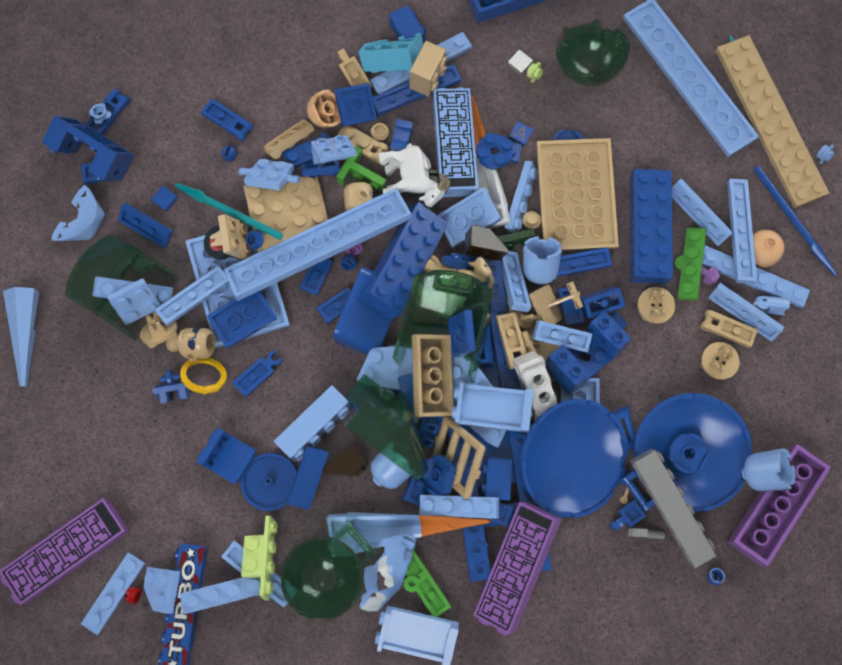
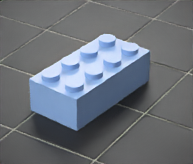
[274,385,351,462]

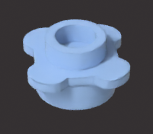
[89,103,111,124]
[817,144,834,164]

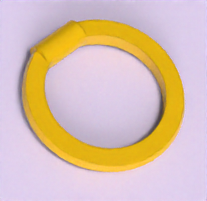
[180,358,227,394]

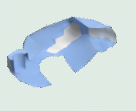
[360,534,416,612]

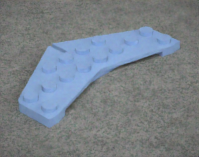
[356,345,507,448]

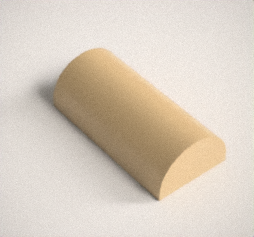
[411,335,453,417]

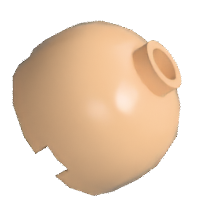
[307,90,341,128]
[753,229,785,268]

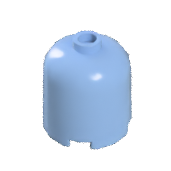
[523,236,562,285]
[370,438,421,489]
[742,448,795,491]

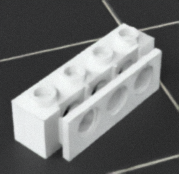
[512,350,557,423]

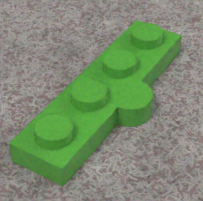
[675,228,707,301]
[396,550,451,617]

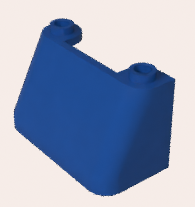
[333,267,393,356]

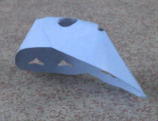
[52,185,105,241]

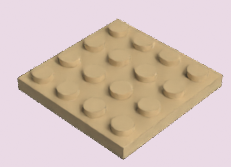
[244,176,328,253]

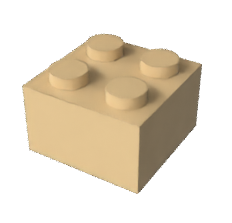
[409,41,447,97]

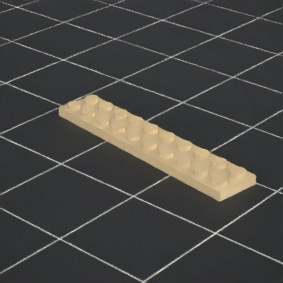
[715,35,829,208]

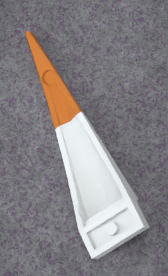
[471,95,510,229]

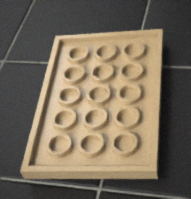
[536,138,619,251]

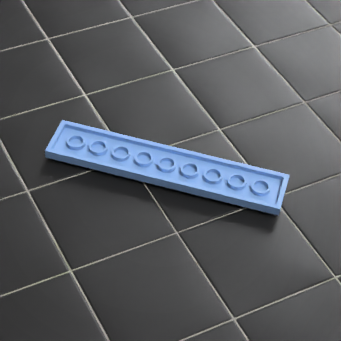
[623,0,759,157]
[224,188,413,301]

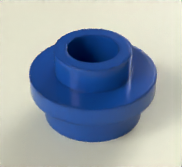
[246,230,264,249]

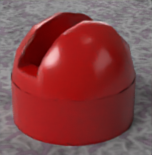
[124,587,142,605]

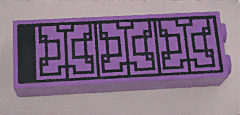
[0,498,130,605]
[473,502,562,636]

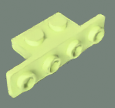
[241,516,278,601]

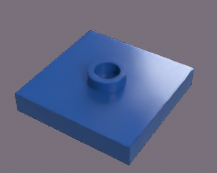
[334,83,377,127]
[448,310,475,358]

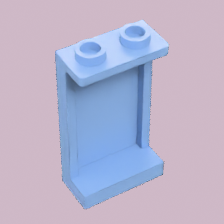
[452,382,533,433]
[374,606,459,665]

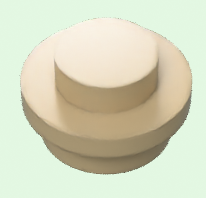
[371,123,389,141]
[522,211,541,229]

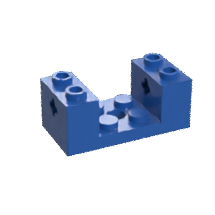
[42,115,134,182]
[545,311,632,396]

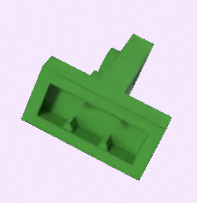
[336,146,387,192]

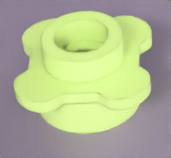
[527,62,543,83]

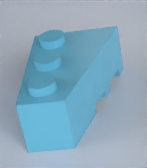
[358,33,424,73]

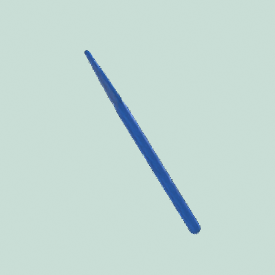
[754,166,837,276]

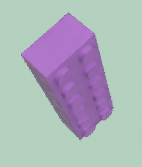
[727,444,831,566]

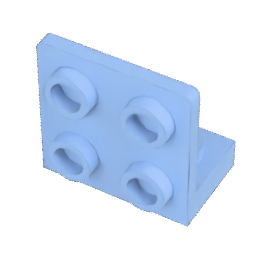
[311,135,357,165]

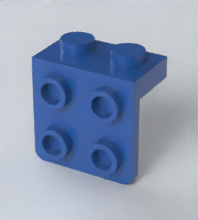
[196,427,256,484]

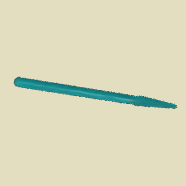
[175,183,283,240]

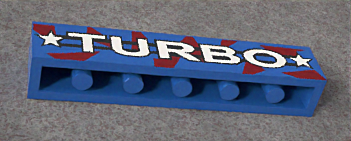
[158,544,208,665]

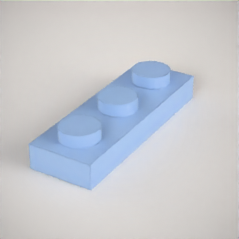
[532,320,592,353]

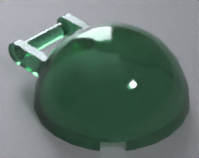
[556,19,630,87]
[280,521,379,620]

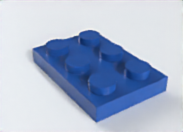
[207,291,277,350]

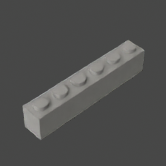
[630,449,716,568]

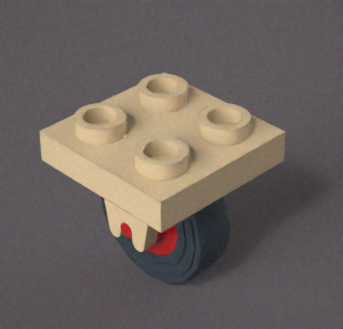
[204,214,251,260]

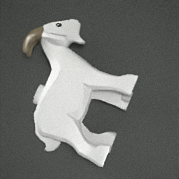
[379,143,450,207]

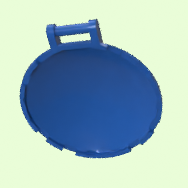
[620,393,752,512]
[520,399,636,518]

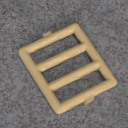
[432,416,485,499]

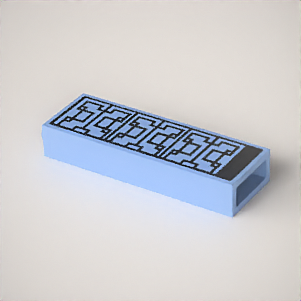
[432,87,478,197]

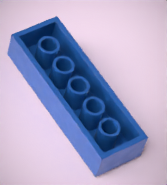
[630,169,673,284]
[359,202,448,319]

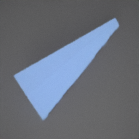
[3,287,39,387]

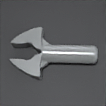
[629,528,665,539]

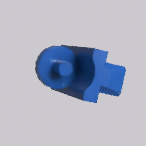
[152,369,191,403]
[417,416,444,447]

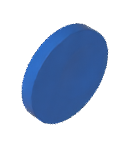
[240,453,297,511]

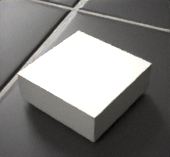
[507,50,533,75]

